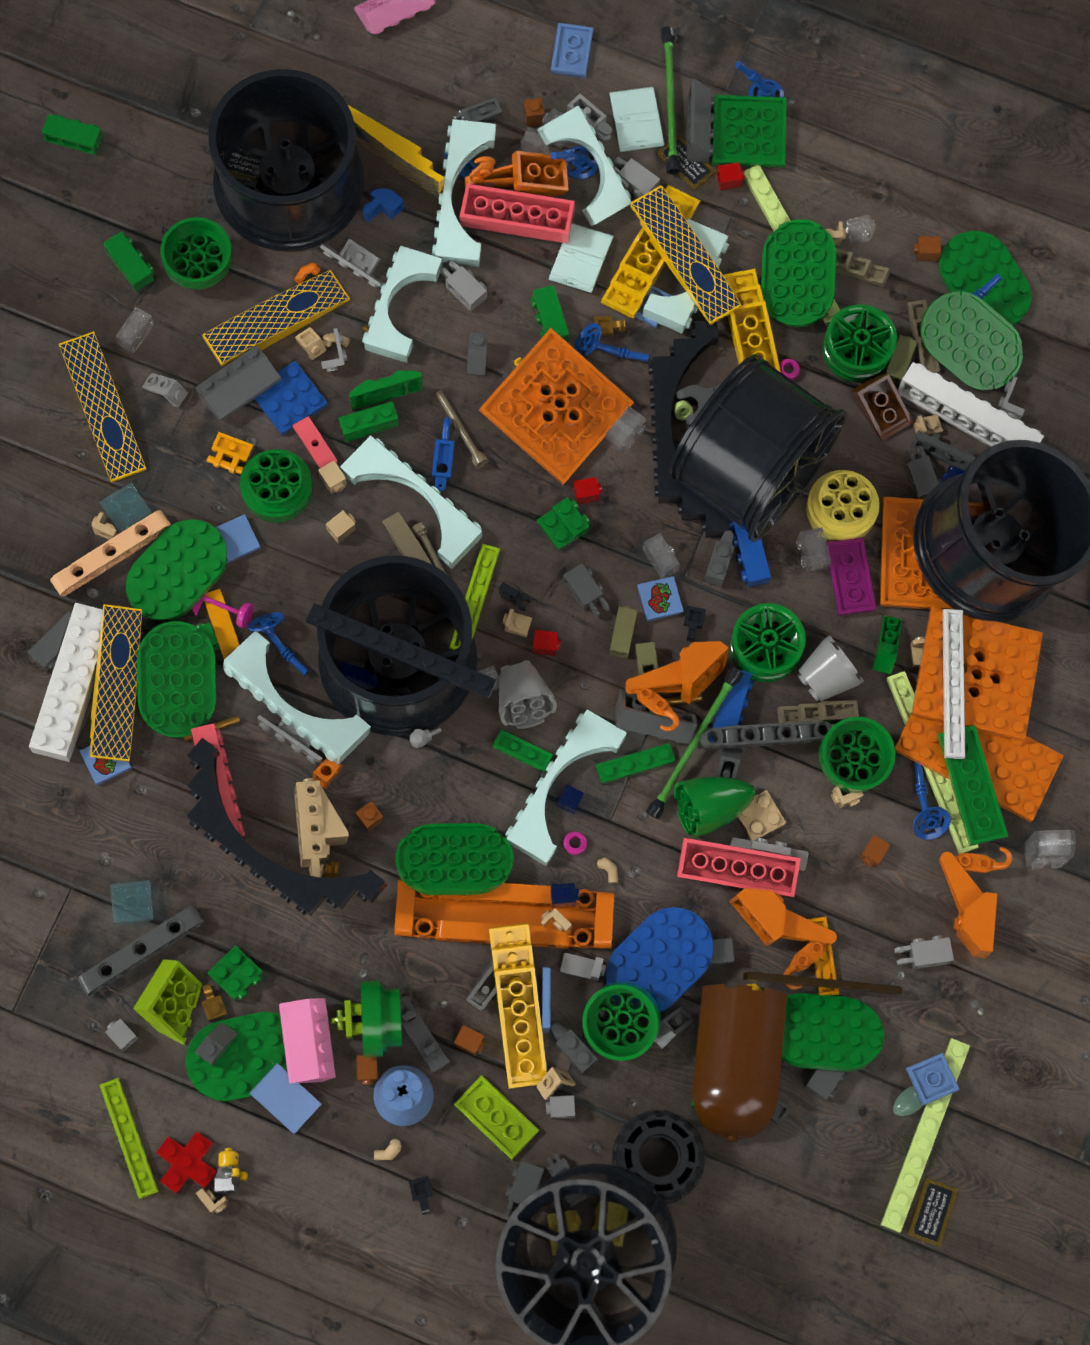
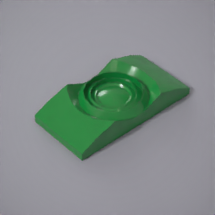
[349,371,423,411]

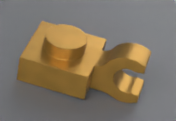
[594,316,626,336]
[324,861,339,878]
[202,983,227,1021]

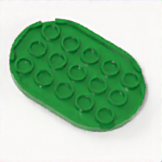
[761,219,836,327]
[938,231,1032,326]
[921,292,1023,390]
[126,519,228,622]
[137,621,216,737]
[395,823,514,895]
[781,993,884,1072]
[186,1012,288,1101]

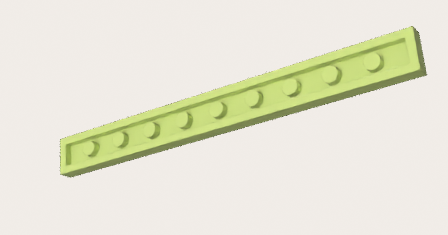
[744,165,840,326]
[886,671,979,854]
[881,1038,970,1233]

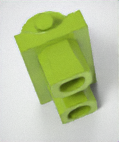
[331,1000,362,1039]

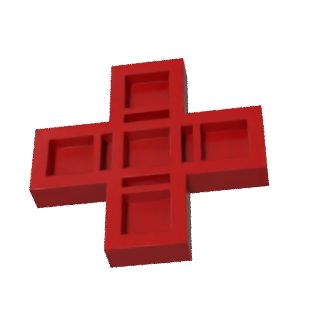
[156,1131,217,1194]

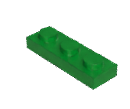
[492,729,553,773]

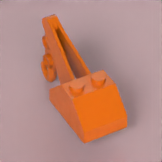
[464,151,569,197]
[625,641,729,731]
[939,847,1012,958]
[729,888,837,990]

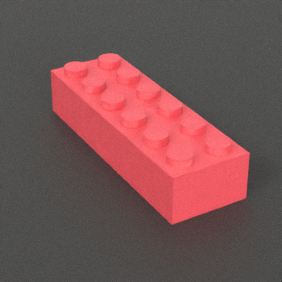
[460,184,575,244]
[191,723,246,846]
[677,837,801,897]

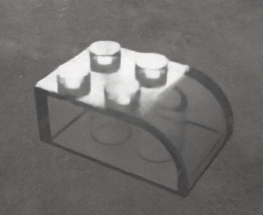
[1024,830,1076,869]

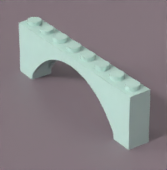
[432,119,496,267]
[340,436,482,569]
[223,631,371,765]
[505,710,627,866]

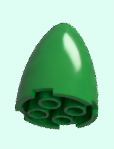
[674,777,756,839]

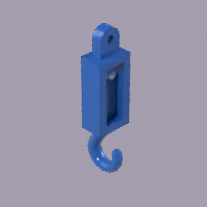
[432,417,455,492]

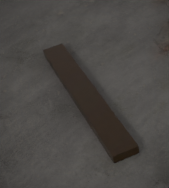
[743,972,902,995]

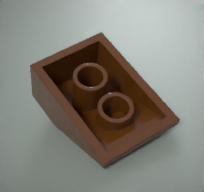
[850,373,913,441]

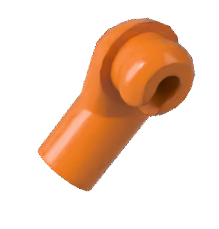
[294,263,320,284]

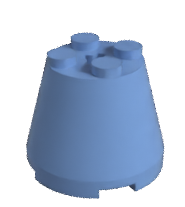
[374,1065,434,1126]

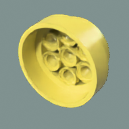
[806,470,879,542]

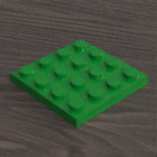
[712,95,787,168]

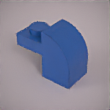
[362,188,404,222]

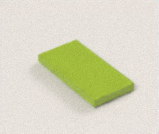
[454,1075,540,1160]

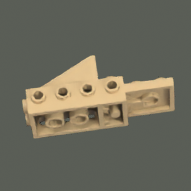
[294,778,349,877]

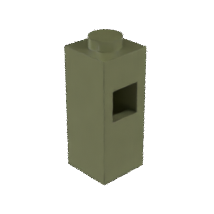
[886,335,918,386]
[609,606,637,659]
[634,642,658,676]

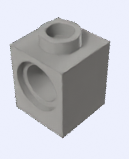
[105,1019,139,1052]
[546,1096,575,1119]

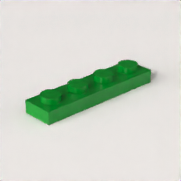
[596,743,675,784]

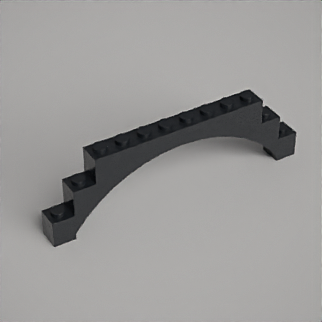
[648,321,729,538]
[187,738,387,916]

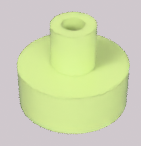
[673,400,693,420]

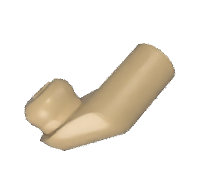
[322,333,350,347]
[597,857,618,884]
[374,1139,401,1160]

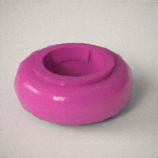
[779,359,800,380]
[563,831,587,855]

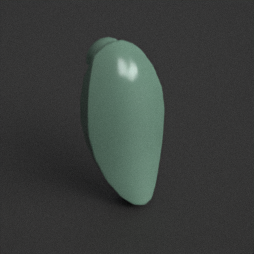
[893,1086,922,1116]

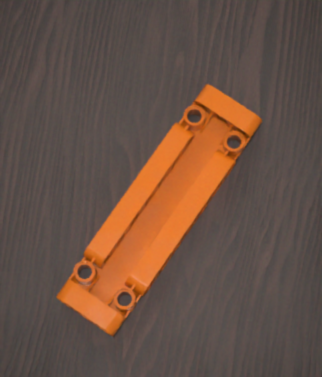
[394,879,614,949]

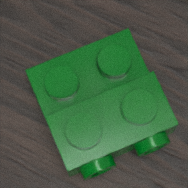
[536,497,590,551]
[207,945,264,1002]

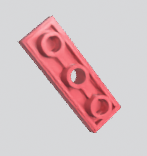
[292,416,338,469]

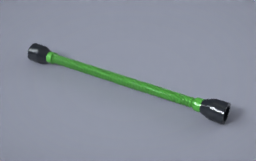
[661,26,681,175]
[646,666,744,820]

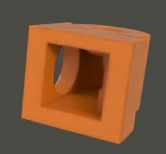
[312,759,343,790]

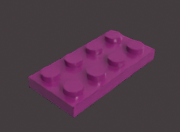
[825,538,876,616]

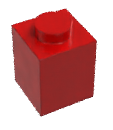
[716,163,745,190]
[573,477,603,505]
[533,630,561,656]

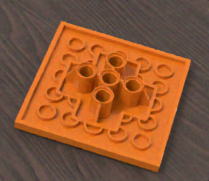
[479,328,634,485]
[880,497,985,610]
[911,606,1043,741]

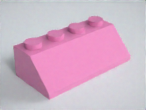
[354,0,435,34]
[279,998,336,1084]

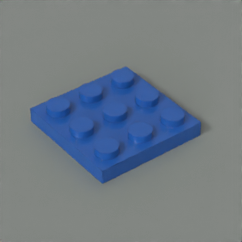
[254,361,328,436]

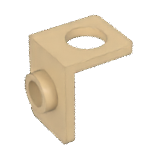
[537,1067,576,1100]

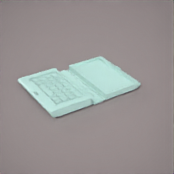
[609,87,664,152]
[549,223,614,293]

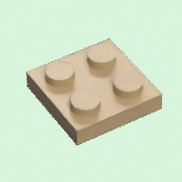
[737,790,786,841]

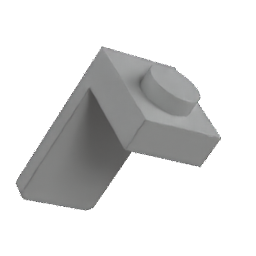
[321,328,347,372]
[142,373,188,408]
[997,376,1025,420]
[560,953,606,982]

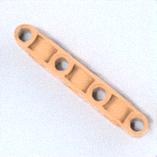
[50,510,171,597]

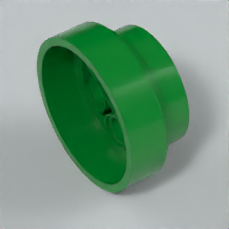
[160,217,233,289]
[240,449,313,523]
[819,717,895,793]
[361,980,402,1058]
[582,982,661,1061]

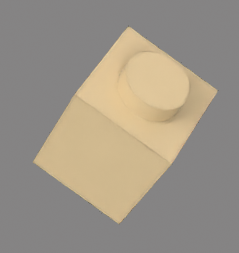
[318,461,347,494]
[326,511,356,544]

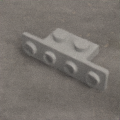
[320,239,384,288]
[257,715,323,765]
[731,837,809,871]

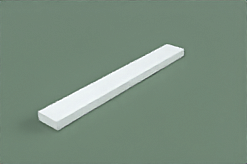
[943,609,965,759]

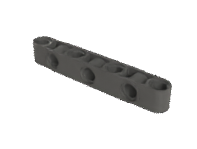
[700,721,832,749]
[77,905,205,996]

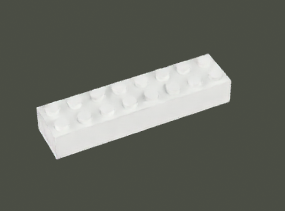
[898,362,1044,447]
[29,603,103,762]

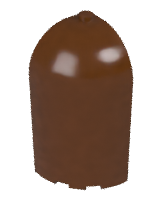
[692,984,787,1143]

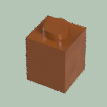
[524,98,545,127]
[913,236,941,261]
[356,801,384,833]
[860,835,890,868]
[454,1025,486,1056]
[357,1055,378,1085]

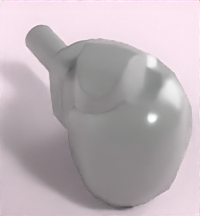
[409,727,442,748]

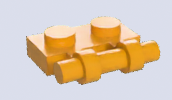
[207,432,254,474]

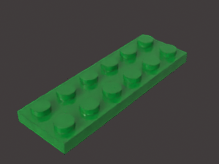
[937,725,1008,846]

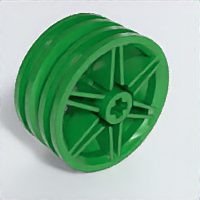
[822,304,897,383]
[730,603,806,683]

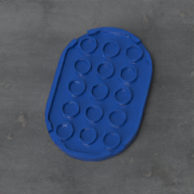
[606,907,714,1012]

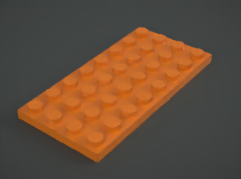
[895,715,1064,823]

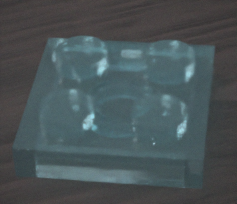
[99,482,152,534]
[110,880,154,925]

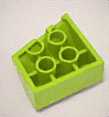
[133,959,203,1045]

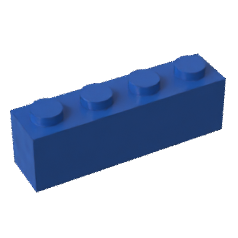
[729,519,771,587]
[709,670,754,743]

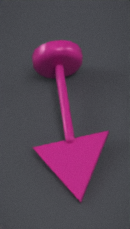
[192,593,254,629]

